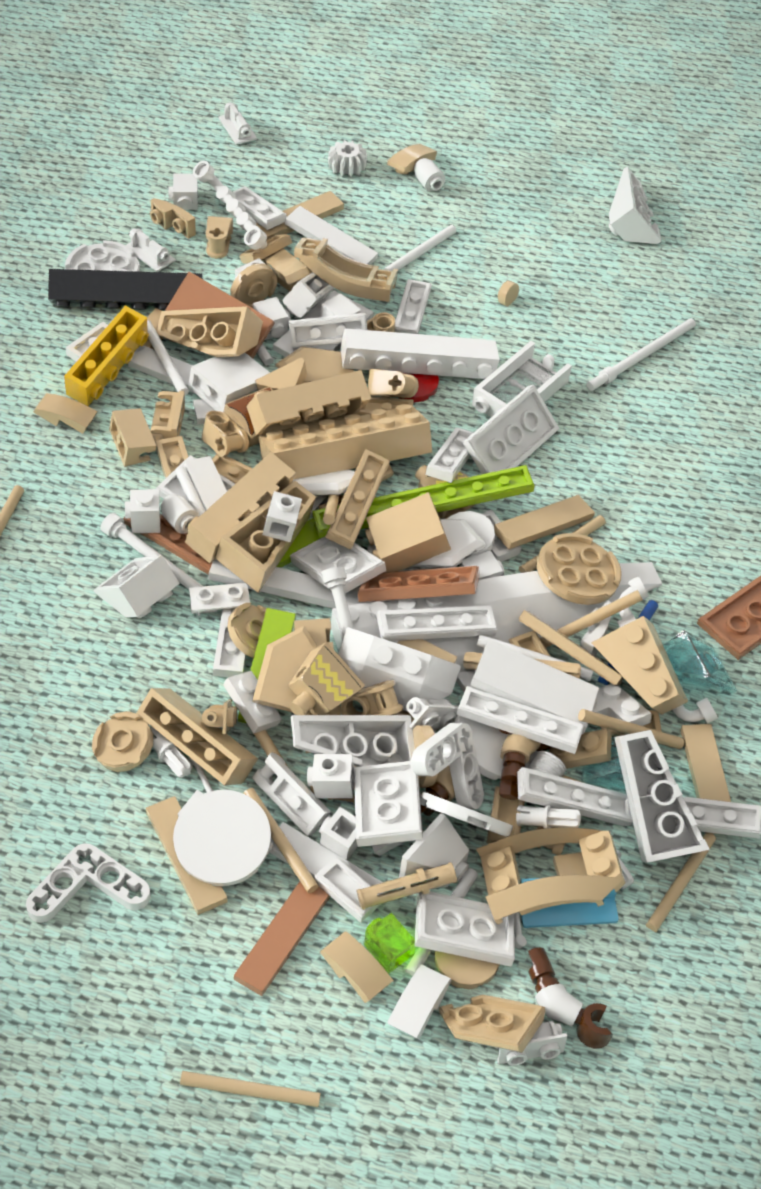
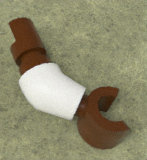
[528,947,613,1049]

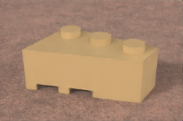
[591,616,688,715]

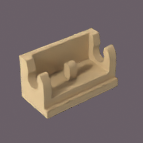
[150,391,185,441]
[109,408,157,467]

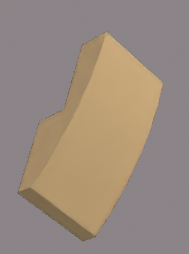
[387,144,437,174]
[150,198,196,239]
[33,393,97,434]
[320,931,393,1003]

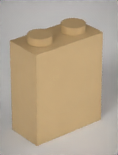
[365,492,451,572]

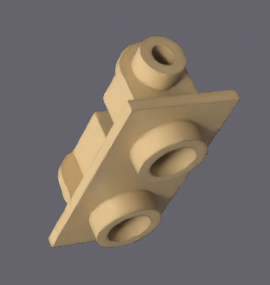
[202,699,237,734]

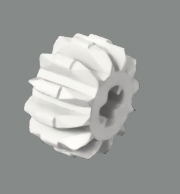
[328,140,367,178]

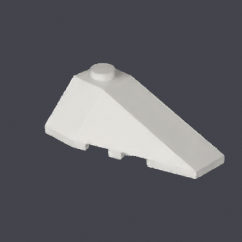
[291,715,415,767]

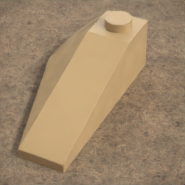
[156,306,263,357]

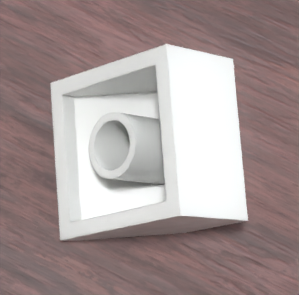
[93,555,180,619]

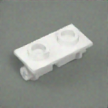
[218,102,257,145]
[126,228,176,272]
[189,583,250,616]
[406,697,459,729]
[495,1021,567,1066]

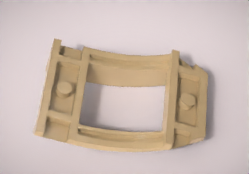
[294,238,398,302]
[476,828,625,925]

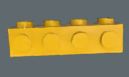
[64,306,149,406]

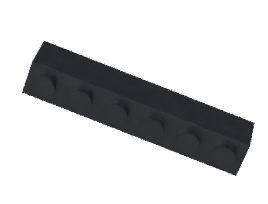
[48,269,203,310]

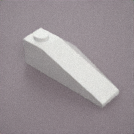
[609,167,661,244]

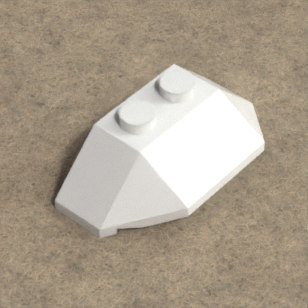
[338,627,461,711]

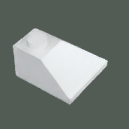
[399,813,469,889]

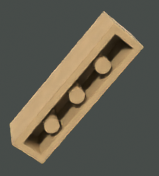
[136,688,258,786]

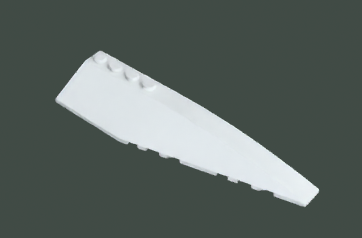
[331,562,662,673]

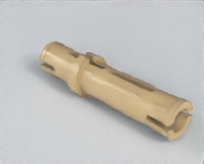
[356,862,457,910]

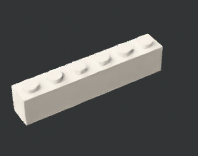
[341,328,500,379]

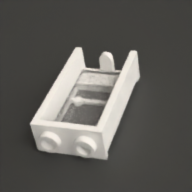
[472,341,572,417]

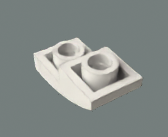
[580,601,611,656]
[387,964,452,1040]

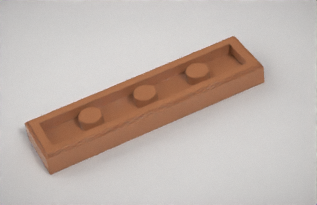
[123,514,212,575]
[234,882,331,996]

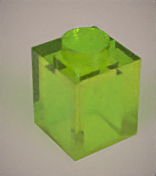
[364,913,416,974]

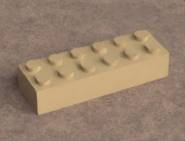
[259,404,432,479]

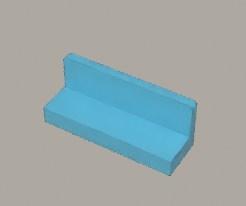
[521,878,619,928]

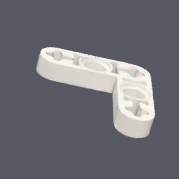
[411,723,484,809]
[26,844,150,923]

